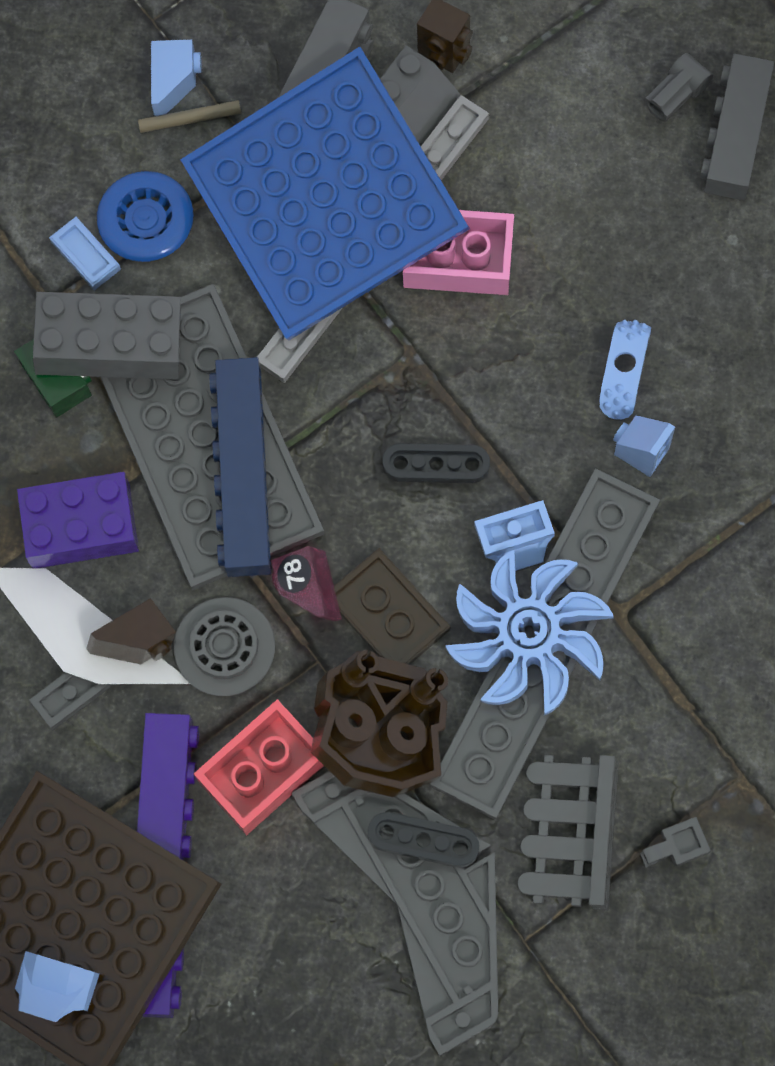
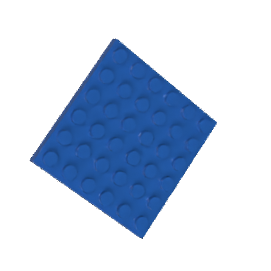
[180,47,470,341]

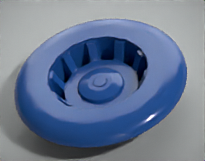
[97,171,194,262]

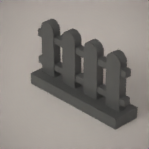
[518,755,619,911]

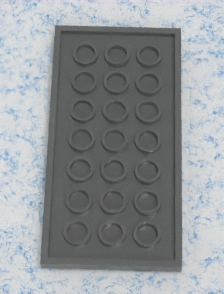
[101,284,325,591]

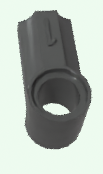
[645,53,714,121]

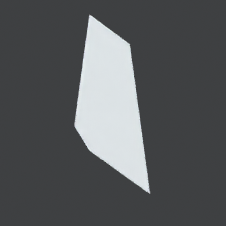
[0,568,190,684]

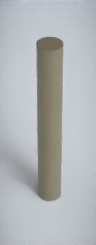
[138,100,241,133]

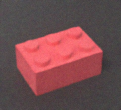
[194,699,324,836]

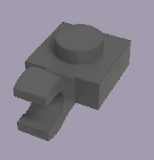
[640,817,711,868]

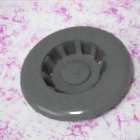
[174,597,275,696]

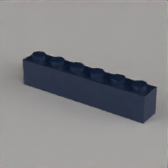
[209,357,271,577]

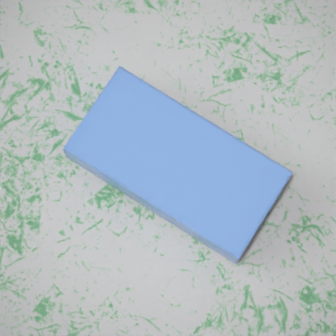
[49,217,121,291]

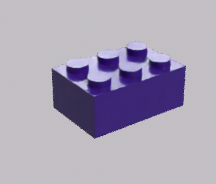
[17,472,139,568]

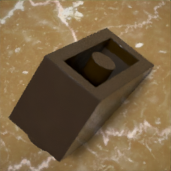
[86,598,176,665]

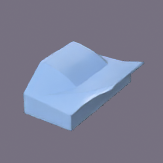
[474,500,555,571]
[15,951,99,1022]

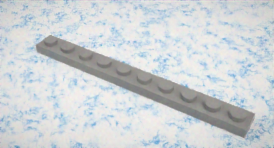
[257,95,489,383]

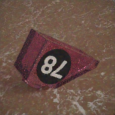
[271,546,342,622]

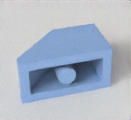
[151,39,202,116]
[613,416,675,477]

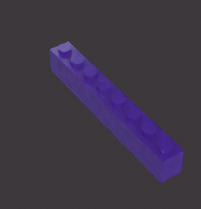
[137,713,199,1018]

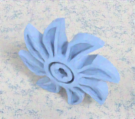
[445,550,614,715]

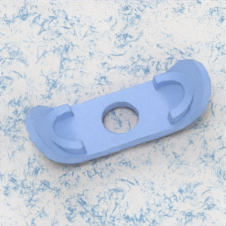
[600,320,651,420]

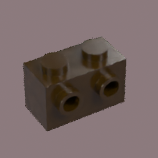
[417,0,473,73]

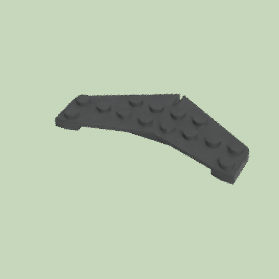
[291,771,498,1057]

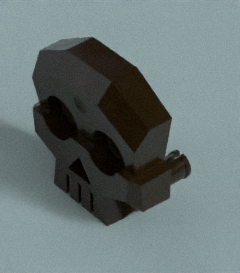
[311,650,448,797]

